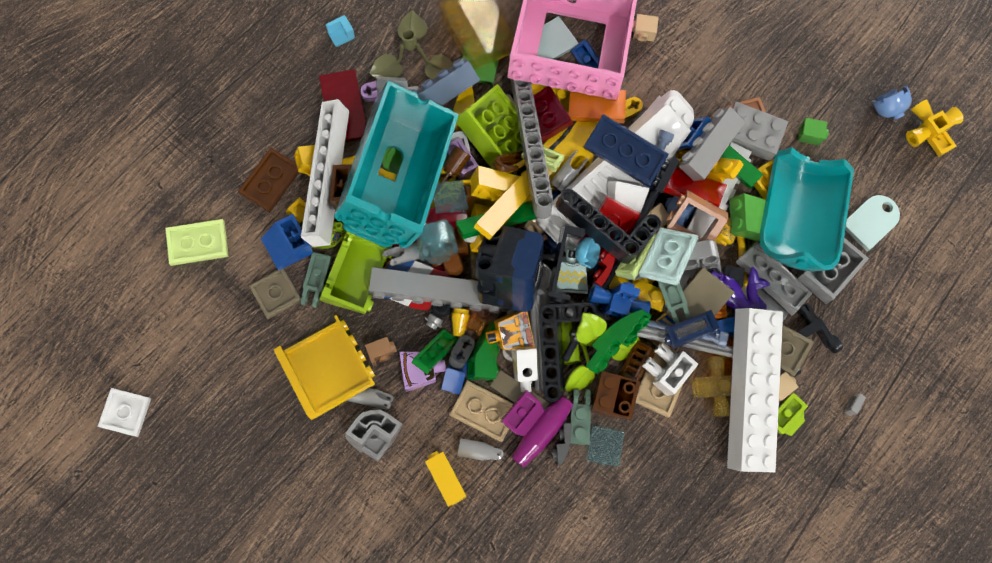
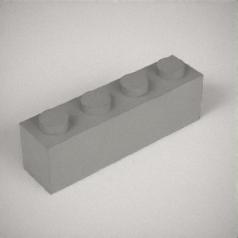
[679,107,745,181]

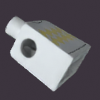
[512,347,538,392]

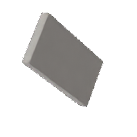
[736,241,812,316]

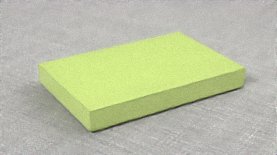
[166,219,229,266]

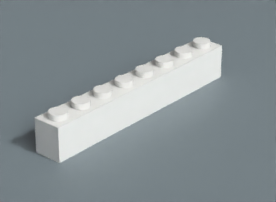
[301,99,349,247]

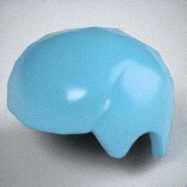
[575,237,601,268]

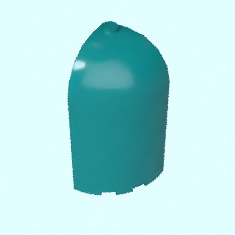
[760,147,854,271]

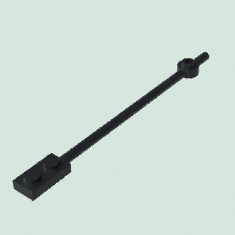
[561,156,680,362]

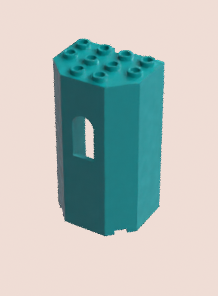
[334,81,459,248]

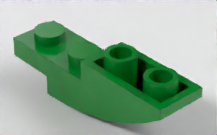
[586,309,652,374]

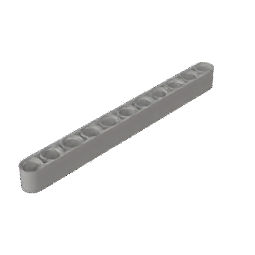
[509,52,553,219]

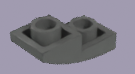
[552,423,572,466]

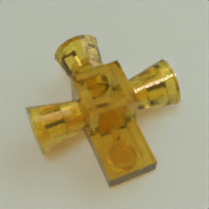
[691,356,732,417]

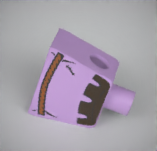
[400,352,446,392]

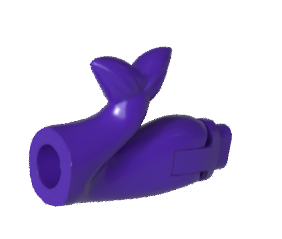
[710,267,770,310]

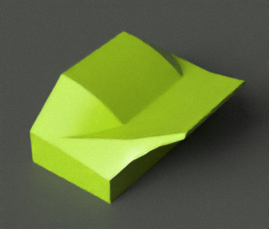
[777,392,808,436]

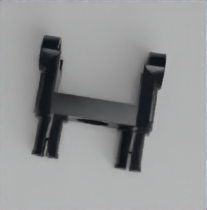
[788,303,843,377]

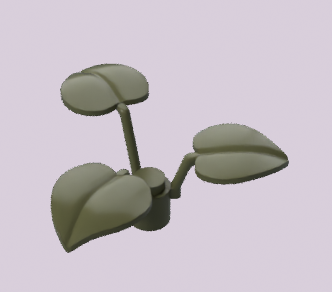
[369,10,453,80]

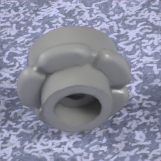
[425,313,443,330]

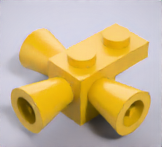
[906,99,963,157]
[609,275,666,314]

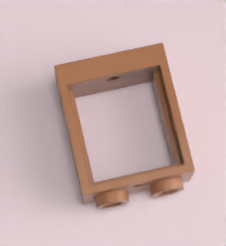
[666,191,728,242]

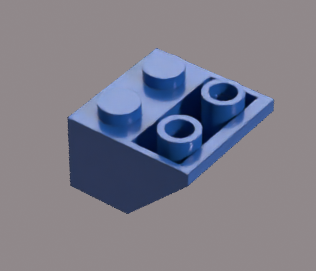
[261,214,313,271]

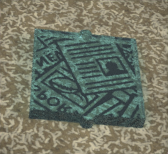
[433,181,468,214]
[587,426,624,467]

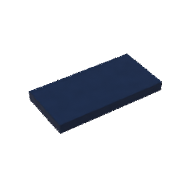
[583,114,669,187]

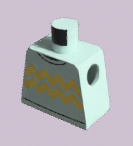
[556,247,588,294]

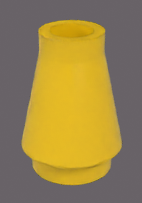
[451,308,471,337]

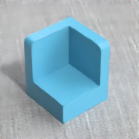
[326,15,355,47]

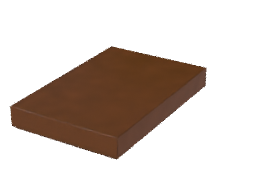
[238,148,300,213]

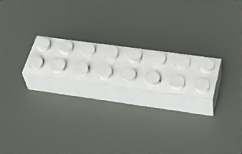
[727,308,783,472]

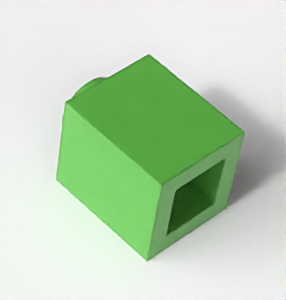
[798,118,829,146]

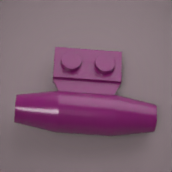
[500,390,573,468]

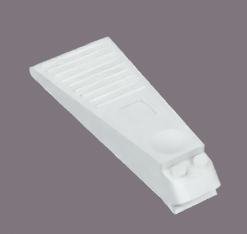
[535,90,694,271]

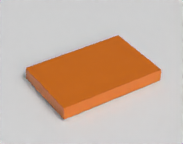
[568,90,626,123]

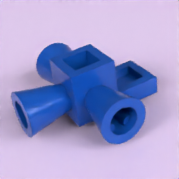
[588,282,651,319]

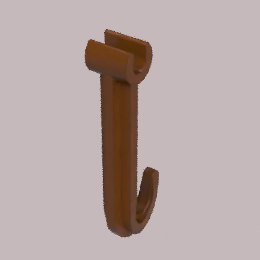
[492,143,545,172]

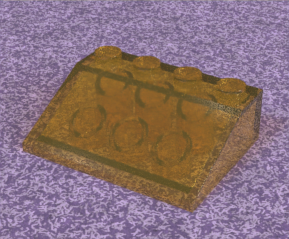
[439,0,514,70]

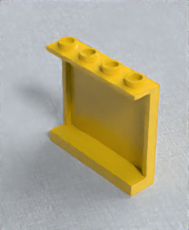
[273,315,375,420]

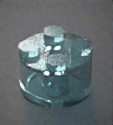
[416,219,458,264]

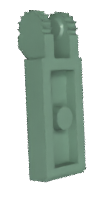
[301,252,332,308]
[658,281,691,324]
[570,389,591,445]

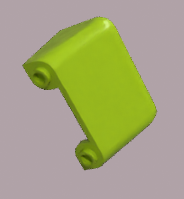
[319,232,393,314]

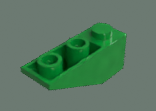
[467,321,499,381]

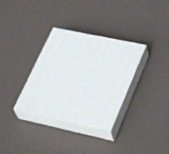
[98,388,151,437]

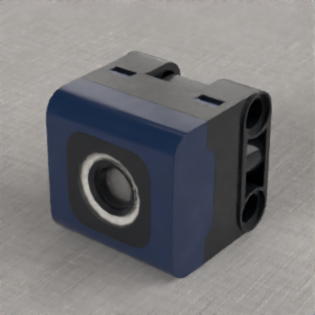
[475,226,543,312]

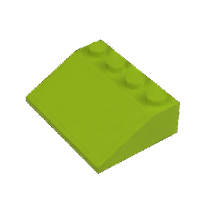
[456,84,523,170]

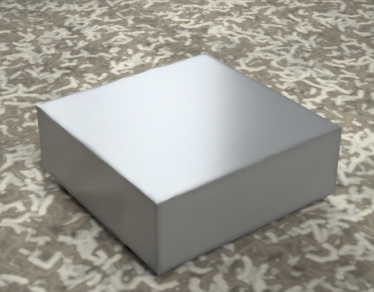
[844,394,866,416]

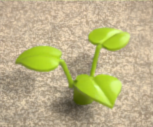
[565,313,641,392]

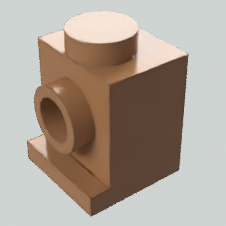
[365,337,397,367]

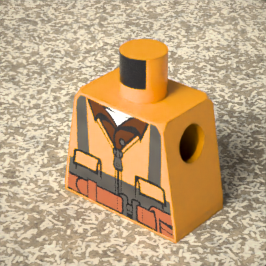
[486,311,535,350]

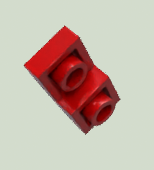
[591,249,615,287]

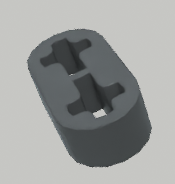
[448,335,475,368]

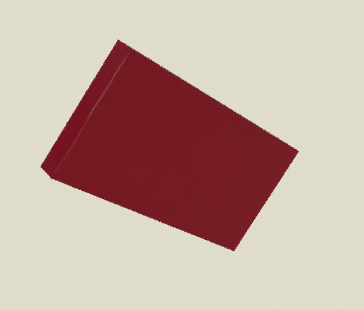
[319,69,366,142]

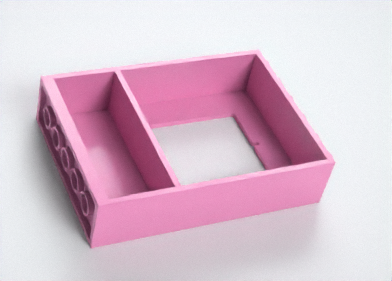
[507,0,637,100]

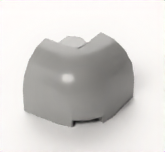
[345,410,402,462]

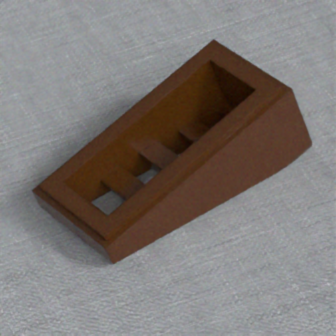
[619,341,656,381]

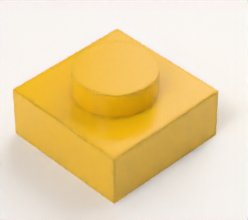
[286,197,306,225]

